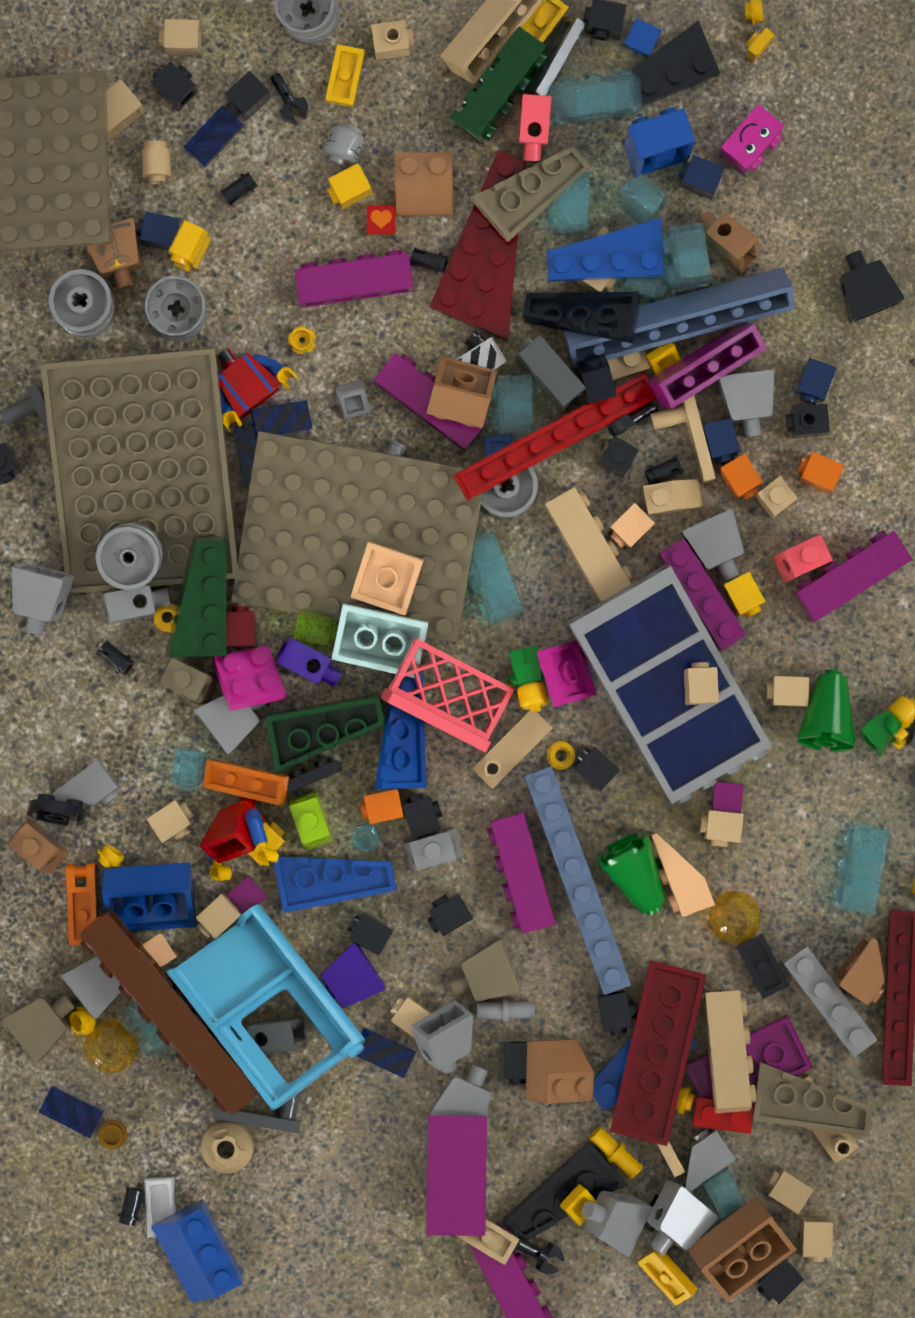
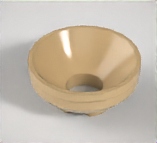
[201,1121,254,1174]

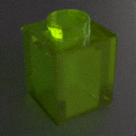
[294,611,338,647]

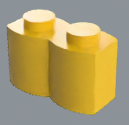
[168,220,212,273]

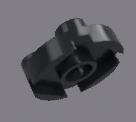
[27,794,86,826]

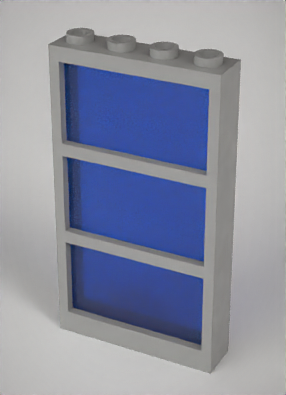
[566,564,772,804]

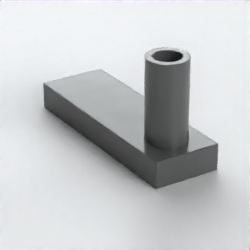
[0,384,49,436]
[212,1092,302,1134]

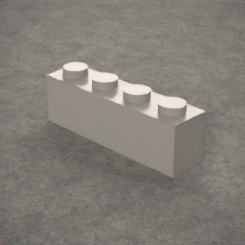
[781,944,877,1057]

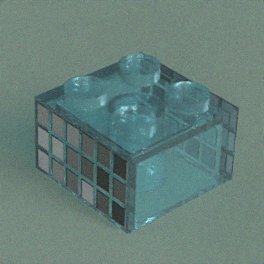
[663,223,712,295]

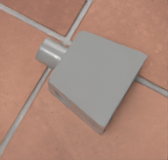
[717,369,774,439]
[680,508,744,582]
[12,562,74,634]
[102,585,170,626]
[195,695,266,755]
[403,828,464,871]
[61,956,121,1019]
[411,1000,473,1073]
[429,1064,492,1116]
[647,1179,719,1256]
[582,1191,653,1257]

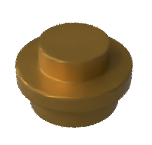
[98,1120,127,1150]

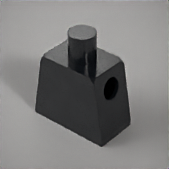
[840,250,905,324]

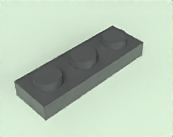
[525,17,586,96]

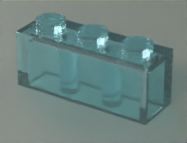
[550,70,643,125]
[468,531,524,625]
[834,823,890,916]

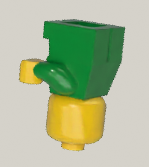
[506,646,548,713]
[860,696,915,756]

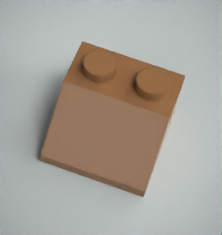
[395,152,453,217]
[427,356,497,428]
[832,934,885,1006]
[526,1039,594,1104]

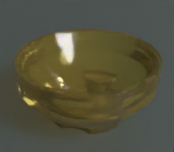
[708,891,761,944]
[84,1020,138,1073]

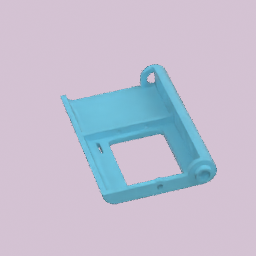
[167,904,365,1110]

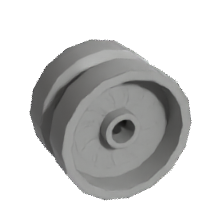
[49,269,117,338]
[481,467,538,519]
[95,522,164,590]

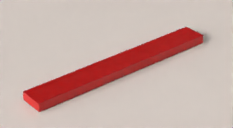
[453,372,657,501]

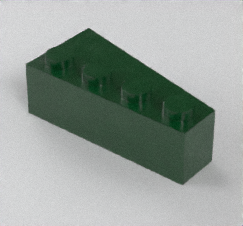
[449,26,549,144]
[166,536,227,657]
[265,693,385,773]

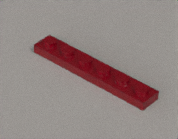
[881,910,915,1086]

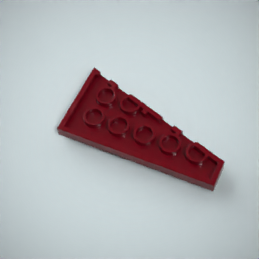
[430,150,524,341]

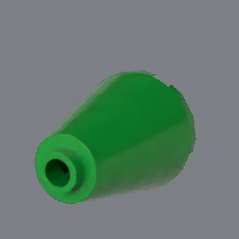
[797,670,855,752]
[596,832,665,915]

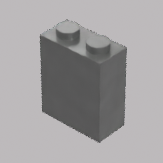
[517,335,586,414]

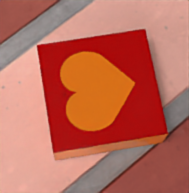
[367,205,396,236]

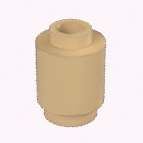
[141,140,171,185]

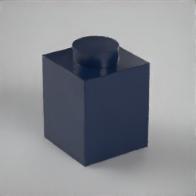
[678,155,725,200]
[137,211,182,250]
[795,358,837,405]
[702,418,740,464]

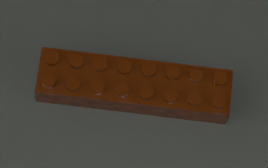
[80,907,259,1116]

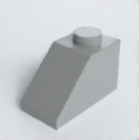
[51,760,121,806]
[683,1128,736,1192]

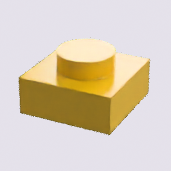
[745,28,775,63]
[646,343,681,376]
[560,1184,596,1226]

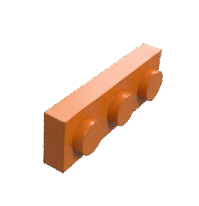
[202,758,289,806]

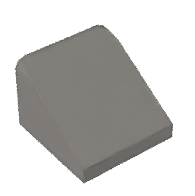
[335,380,371,420]

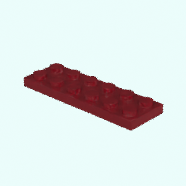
[609,960,707,1146]

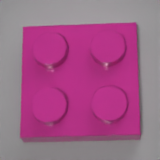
[537,641,597,707]
[212,645,286,711]

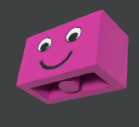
[719,104,784,175]

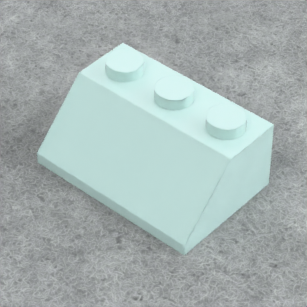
[331,603,429,678]

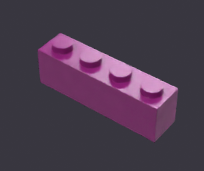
[295,250,414,308]
[648,322,767,409]
[374,353,486,453]
[794,530,913,623]
[657,538,746,652]
[486,812,555,934]
[469,1221,553,1318]

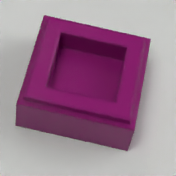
[711,782,744,813]
[227,875,268,913]

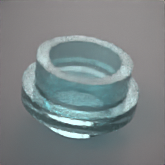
[352,824,381,852]

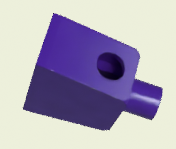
[274,636,342,686]
[321,942,386,1008]

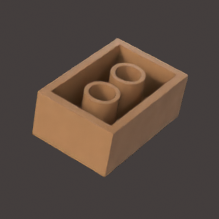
[687,1196,797,1303]

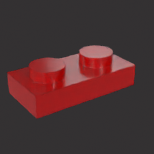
[692,1096,755,1134]

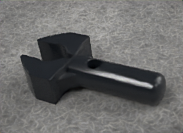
[270,73,309,125]
[607,402,658,437]
[515,1237,565,1275]

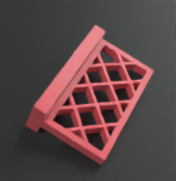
[380,638,515,753]

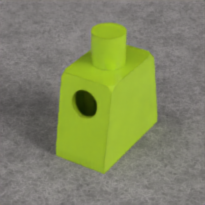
[289,789,335,851]

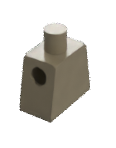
[158,657,219,705]
[449,938,521,1002]
[1,994,76,1063]

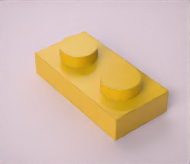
[521,0,569,44]
[325,44,365,108]
[637,1249,698,1306]

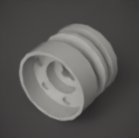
[274,0,340,44]
[145,276,207,341]

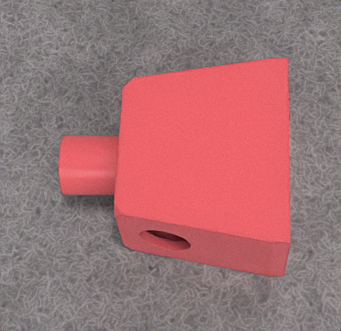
[519,94,552,162]
[772,534,834,583]

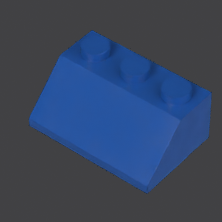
[102,862,196,932]
[151,1199,243,1302]

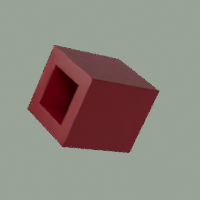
[226,606,257,648]

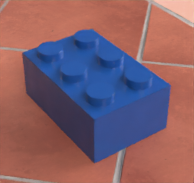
[624,107,695,178]

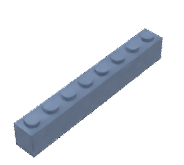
[562,267,795,369]
[524,766,631,995]

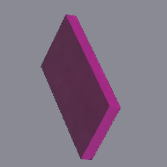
[685,1015,813,1098]
[426,1115,487,1236]

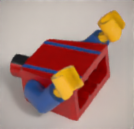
[217,348,298,432]
[199,797,278,881]

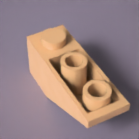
[650,833,715,917]

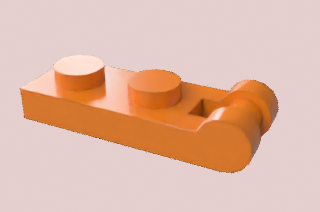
[66,863,98,946]

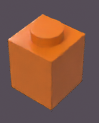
[796,452,844,494]
[718,453,763,501]
[360,789,404,824]

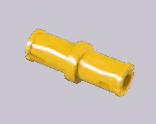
[589,1126,643,1179]

